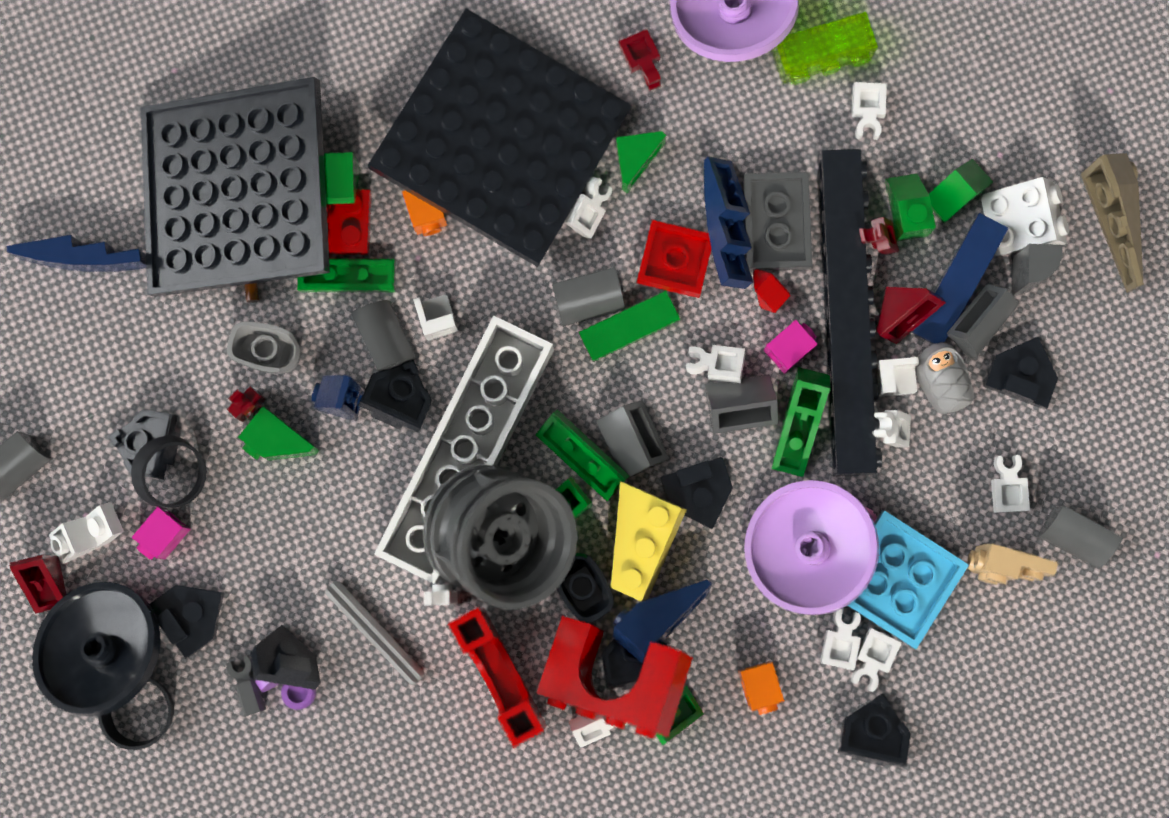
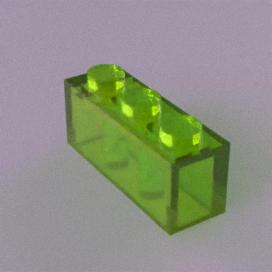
[771,11,878,85]

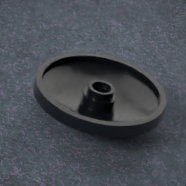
[32,582,161,717]

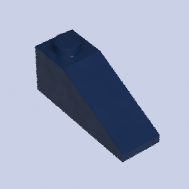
[312,375,364,421]
[613,579,712,664]

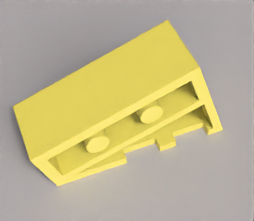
[611,482,687,601]

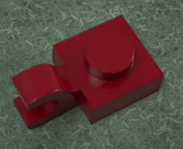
[618,29,661,91]
[859,217,899,255]
[227,386,266,422]

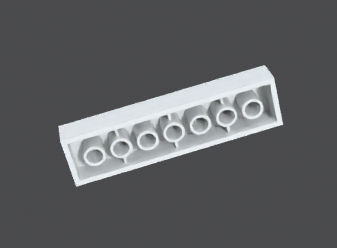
[374,315,554,585]

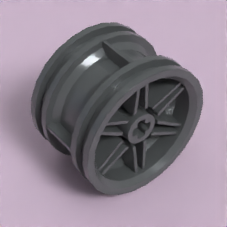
[423,465,577,609]

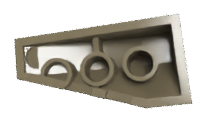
[1081,153,1144,293]

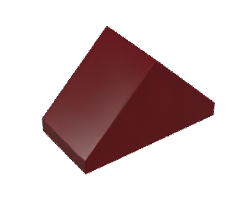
[877,287,946,345]
[9,554,67,614]

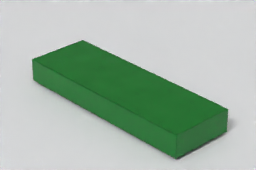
[297,258,396,293]
[579,291,680,362]
[535,409,629,501]

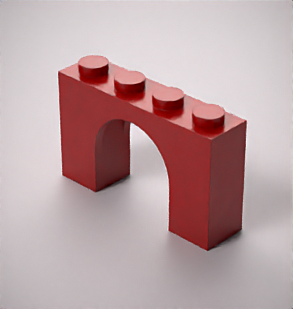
[448,607,547,748]
[536,616,693,740]

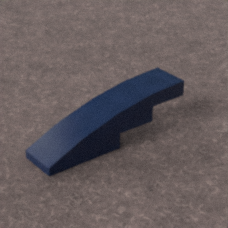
[704,156,753,289]
[912,213,1008,344]
[6,235,146,272]

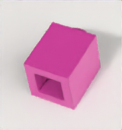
[763,320,817,375]
[132,507,191,560]

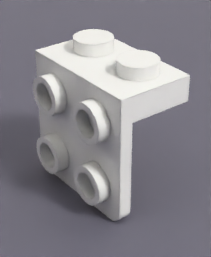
[981,177,1069,256]

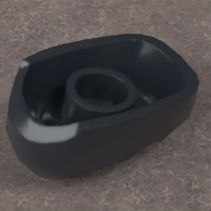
[557,553,614,623]

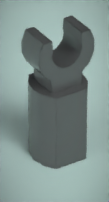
[226,655,266,717]

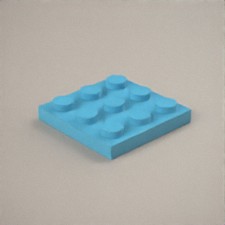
[847,510,969,649]

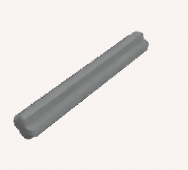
[325,581,425,685]

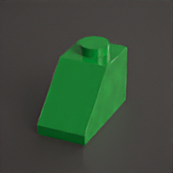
[885,173,936,242]
[238,407,319,461]

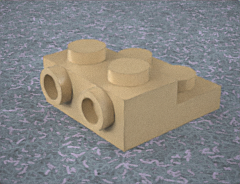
[966,543,1058,585]

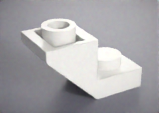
[49,502,124,564]

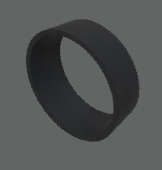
[131,436,207,508]
[98,678,174,750]

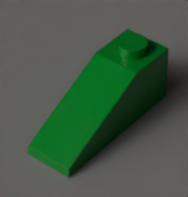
[771,367,830,477]

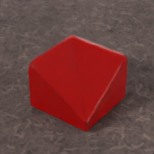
[753,269,791,313]

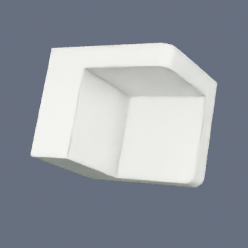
[413,295,458,341]
[875,357,919,397]

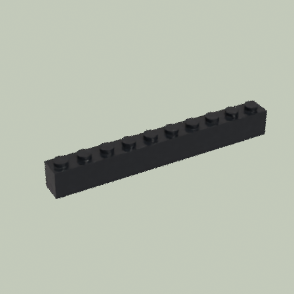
[818,149,882,477]

